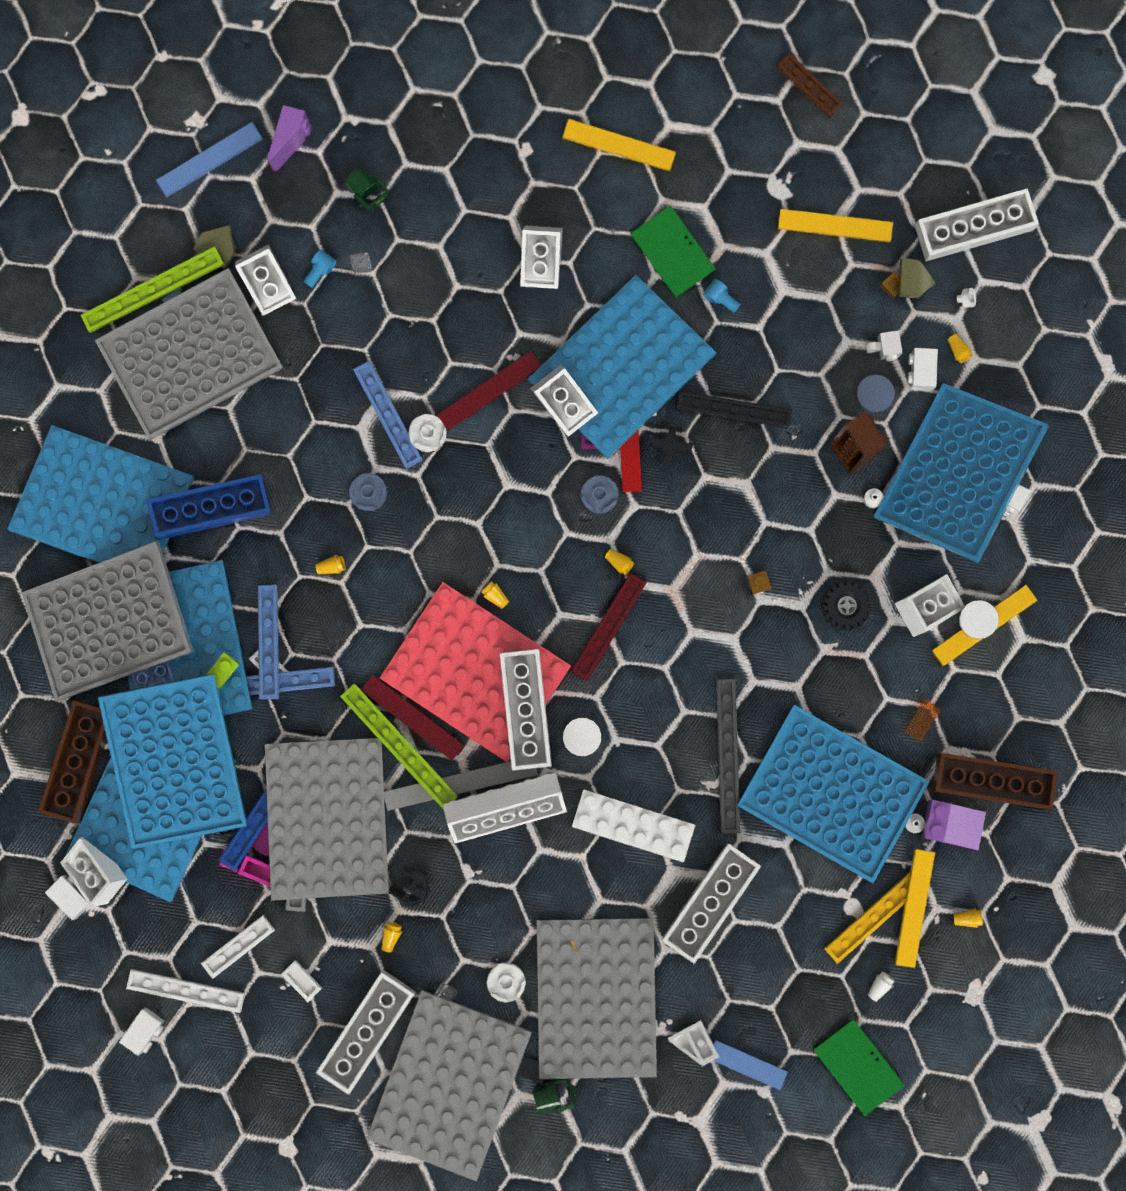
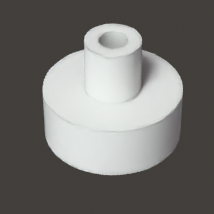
[957,288,976,308]
[864,488,884,508]
[905,814,925,833]

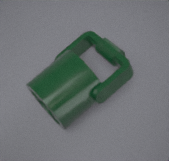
[345,167,389,211]
[532,1078,577,1115]

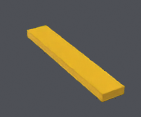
[563,119,676,171]
[778,209,893,242]
[932,585,1038,666]
[894,849,935,968]
[824,872,910,964]

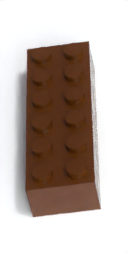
[830,412,887,476]
[38,700,107,824]
[932,753,1058,810]

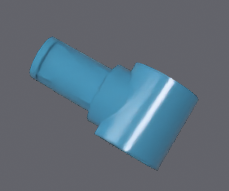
[303,249,337,288]
[703,279,741,313]

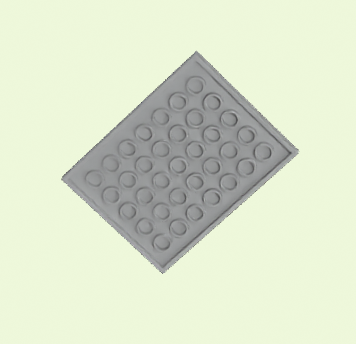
[95,268,283,440]
[22,541,194,702]
[265,738,389,900]
[537,918,657,1079]
[367,990,532,1181]

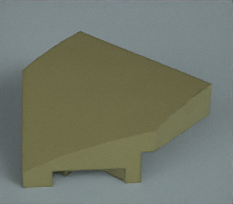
[193,225,237,269]
[899,258,936,299]

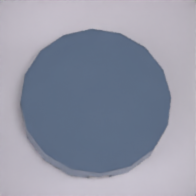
[856,375,895,413]
[349,473,387,511]
[581,475,619,514]

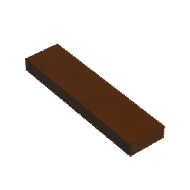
[776,53,843,119]

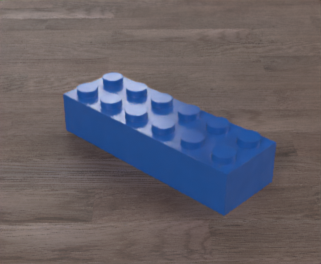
[147,474,270,541]

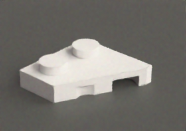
[668,1021,719,1066]

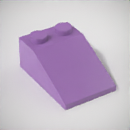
[267,105,312,171]
[921,800,986,850]

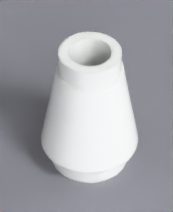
[867,971,895,1002]

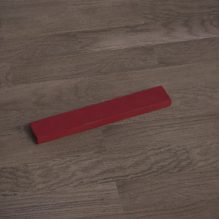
[437,351,541,431]
[571,573,647,681]
[361,675,464,760]

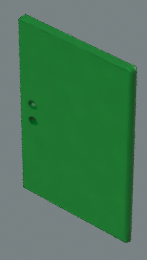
[630,205,716,298]
[813,1019,905,1116]

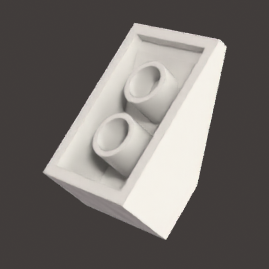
[520,226,563,289]
[235,244,296,316]
[530,365,598,436]
[895,574,965,637]
[60,837,127,908]

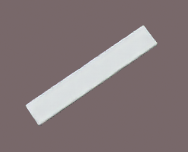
[126,969,245,1013]

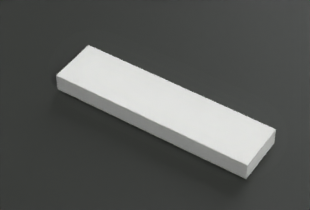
[201,915,275,979]

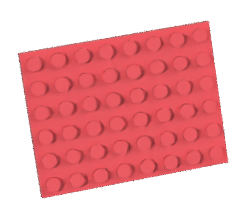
[380,582,571,763]

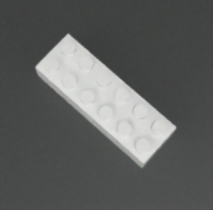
[915,188,1039,261]
[500,649,552,770]
[443,773,567,843]
[572,790,695,862]
[661,843,761,964]
[316,970,416,1095]

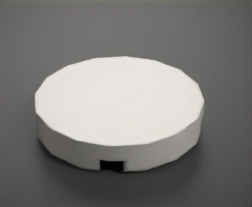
[408,414,447,452]
[959,600,999,639]
[563,718,601,756]
[487,962,526,1002]

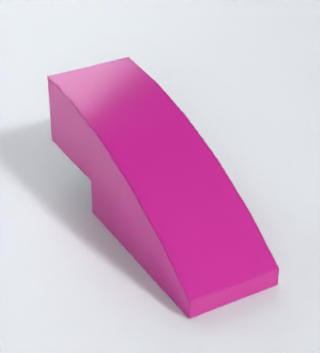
[218,845,271,887]

